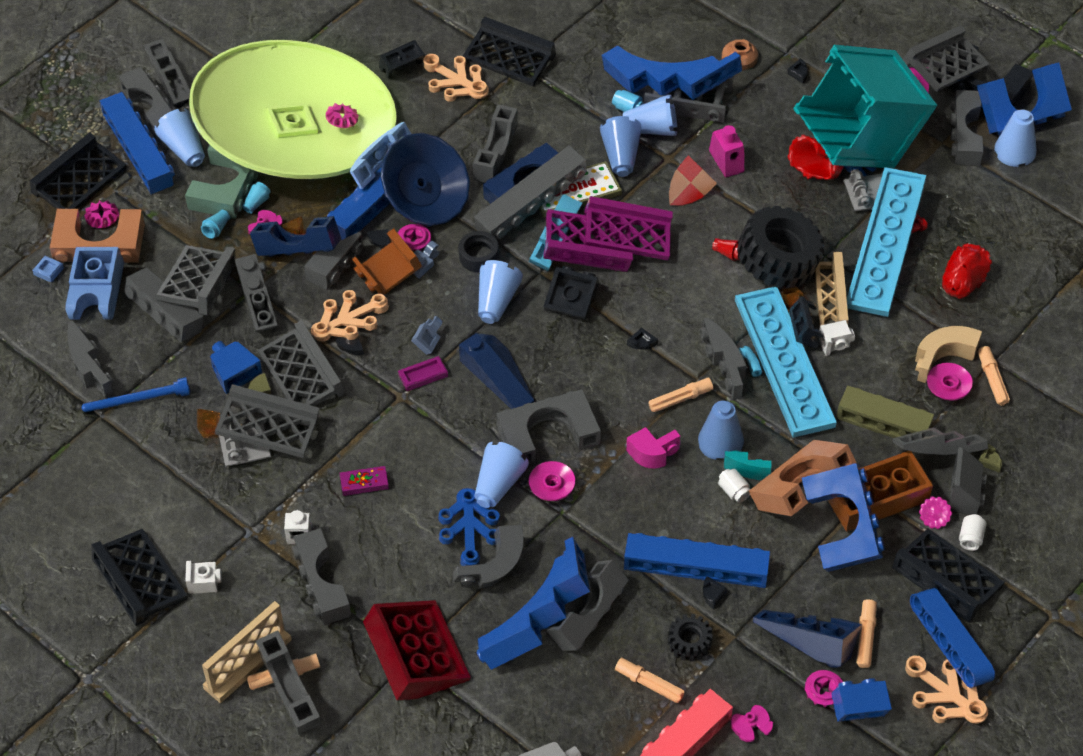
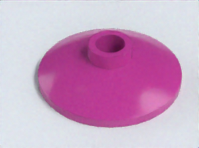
[927,363,972,400]
[529,461,575,501]

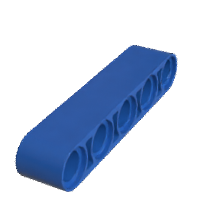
[910,588,995,688]

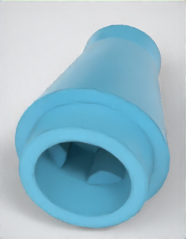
[242,182,271,214]
[201,210,230,239]

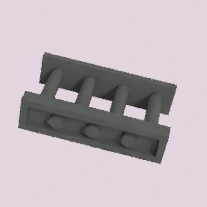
[644,61,734,123]

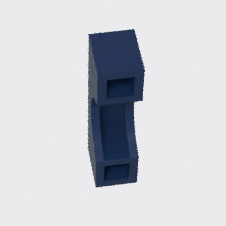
[483,143,558,204]
[250,216,341,257]

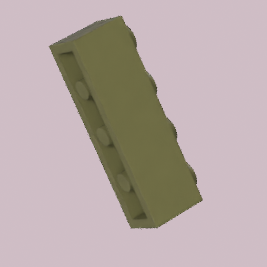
[836,385,934,438]

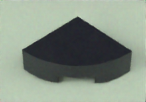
[787,58,808,83]
[367,229,390,249]
[627,327,658,350]
[336,337,364,355]
[703,576,727,609]

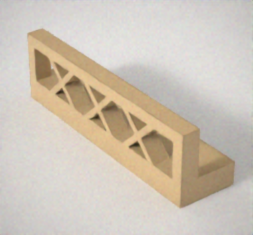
[815,252,848,329]

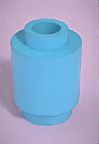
[612,90,644,112]

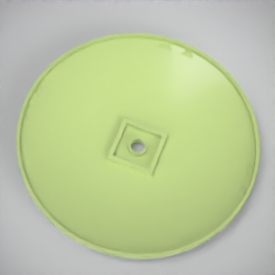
[189,40,396,179]

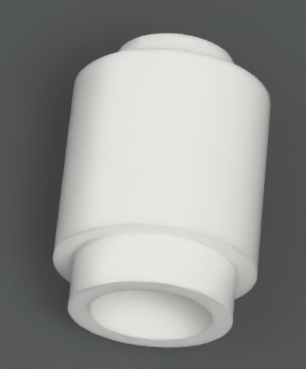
[718,469,750,503]
[959,514,987,551]

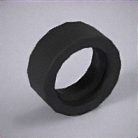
[458,231,499,272]

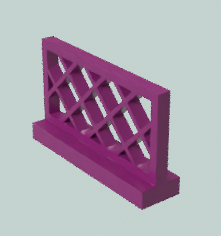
[584,196,673,260]
[543,209,633,272]

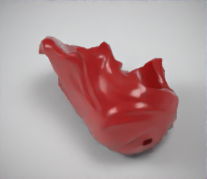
[788,135,844,180]
[942,243,993,299]

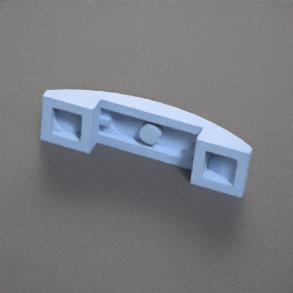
[350,122,411,189]

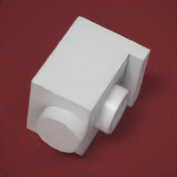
[819,320,855,356]
[284,510,312,544]
[186,561,222,594]

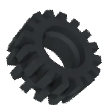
[668,614,713,661]

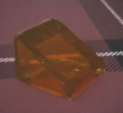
[779,286,804,312]

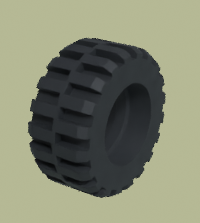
[737,206,825,289]

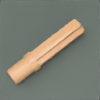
[977,346,1010,406]
[648,378,713,412]
[856,599,877,668]
[247,654,320,690]
[615,658,685,703]

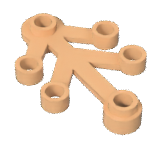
[423,54,489,102]
[311,290,389,342]
[905,656,988,724]

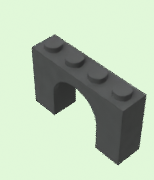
[496,389,601,464]

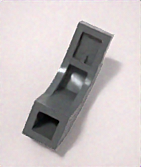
[453,525,523,590]

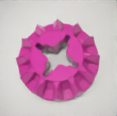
[325,103,359,128]
[84,199,119,228]
[398,224,431,251]
[804,670,843,707]

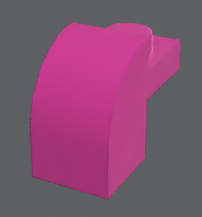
[626,427,680,469]

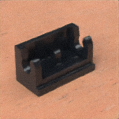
[379,40,425,78]
[789,296,824,348]

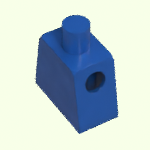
[210,341,262,394]

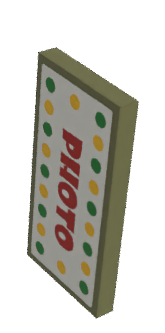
[539,161,622,218]

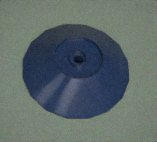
[381,133,470,226]

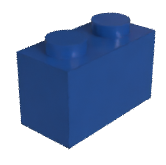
[831,678,892,722]

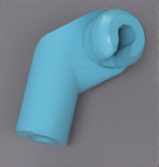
[738,346,762,377]

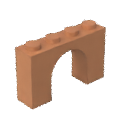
[50,209,145,263]
[749,440,856,516]

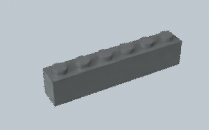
[474,145,587,240]

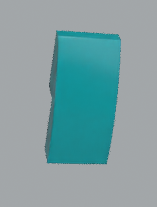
[724,451,771,481]

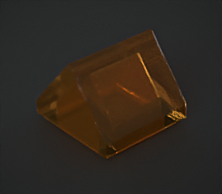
[282,216,304,235]
[197,409,220,438]

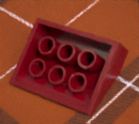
[363,600,471,701]

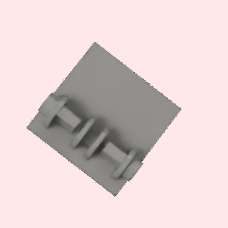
[844,169,883,211]
[219,422,271,467]

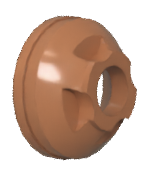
[722,39,758,71]

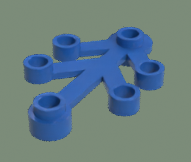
[438,488,500,566]

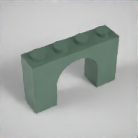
[185,145,258,219]

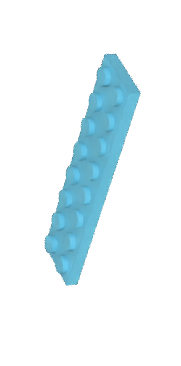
[847,167,926,317]
[735,287,837,438]

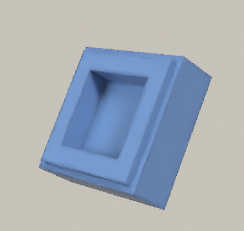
[32,256,64,283]

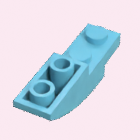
[529,194,582,271]

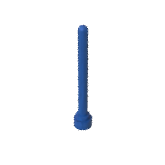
[82,377,190,412]

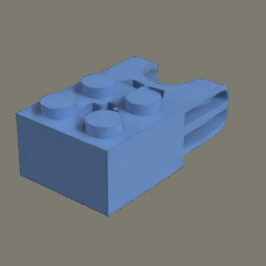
[66,247,124,320]

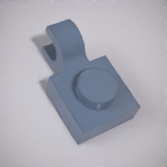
[413,241,439,278]
[411,316,443,355]

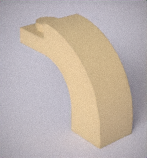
[915,326,982,383]

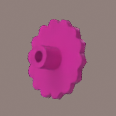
[919,497,952,529]

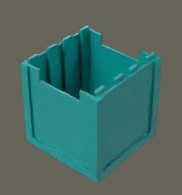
[793,45,938,168]

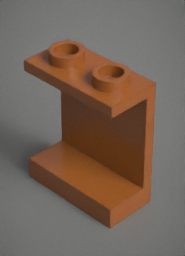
[352,228,422,295]

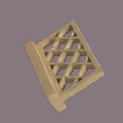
[202,601,291,704]

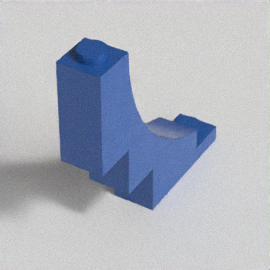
[602,46,742,100]
[477,537,590,670]

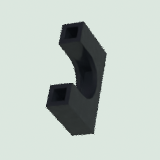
[936,44,1033,107]

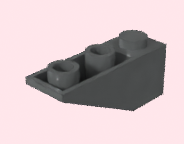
[304,232,364,290]

